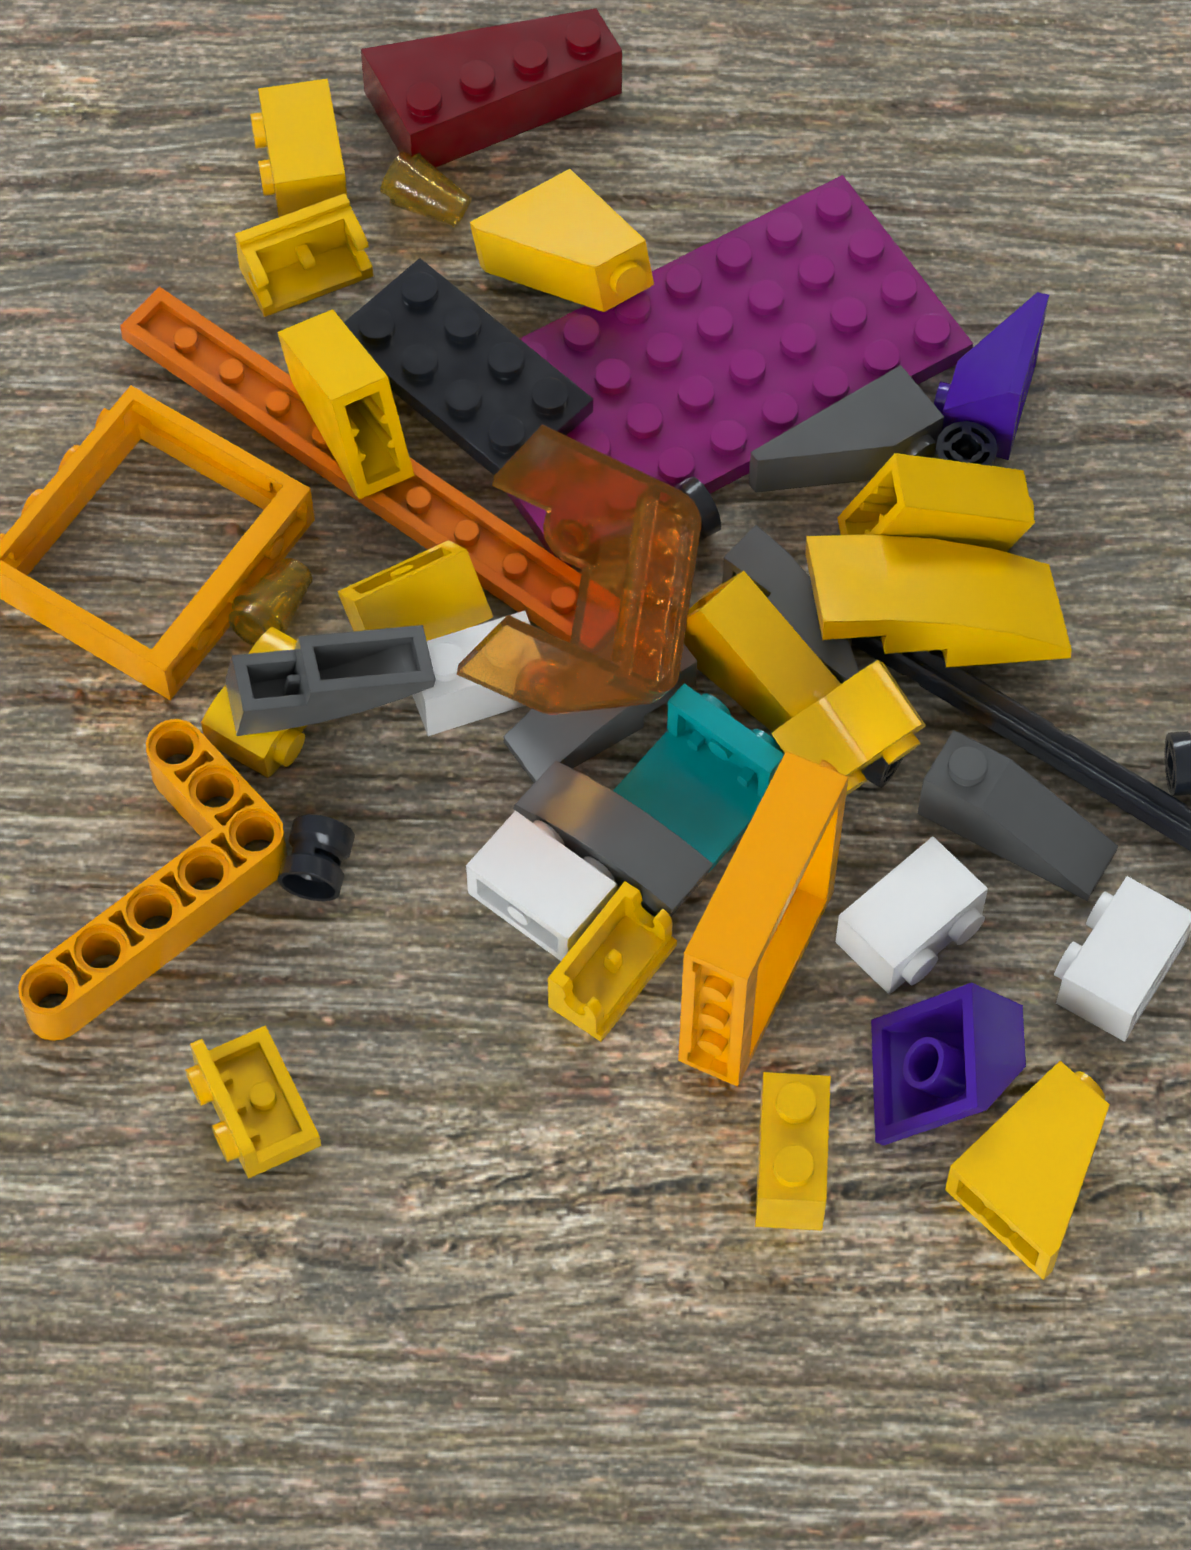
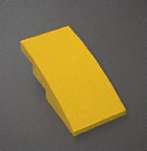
[805,534,1072,667]

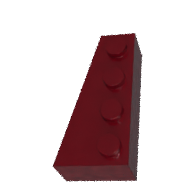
[361,8,622,177]

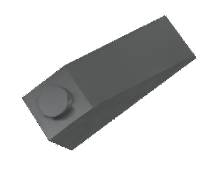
[749,365,944,493]
[917,730,1118,901]

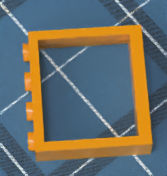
[0,385,315,701]
[678,751,848,1087]

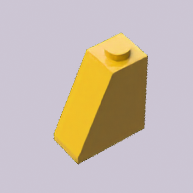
[470,169,654,312]
[277,309,415,500]
[837,453,1035,552]
[670,571,841,732]
[945,1060,1110,1280]

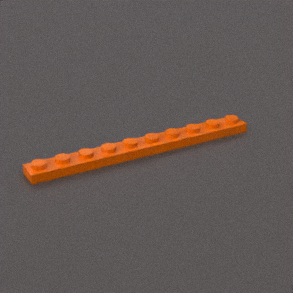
[120,286,632,662]

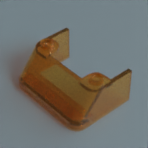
[456,424,701,715]

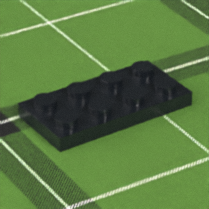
[344,258,593,487]

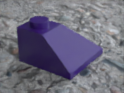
[934,292,1049,460]
[871,982,1026,1145]

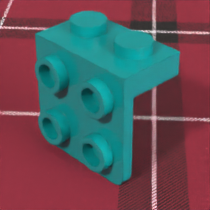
[613,683,784,873]

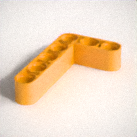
[18,719,288,1041]

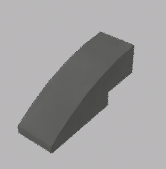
[722,525,859,684]
[503,615,697,783]
[225,625,436,736]
[513,760,713,917]

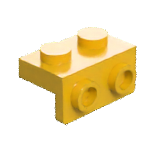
[185,1025,321,1179]

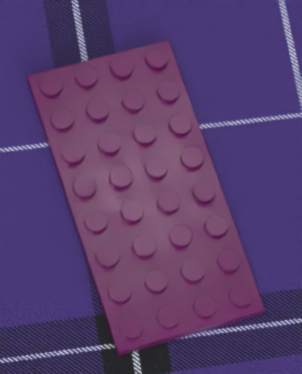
[496,175,973,567]

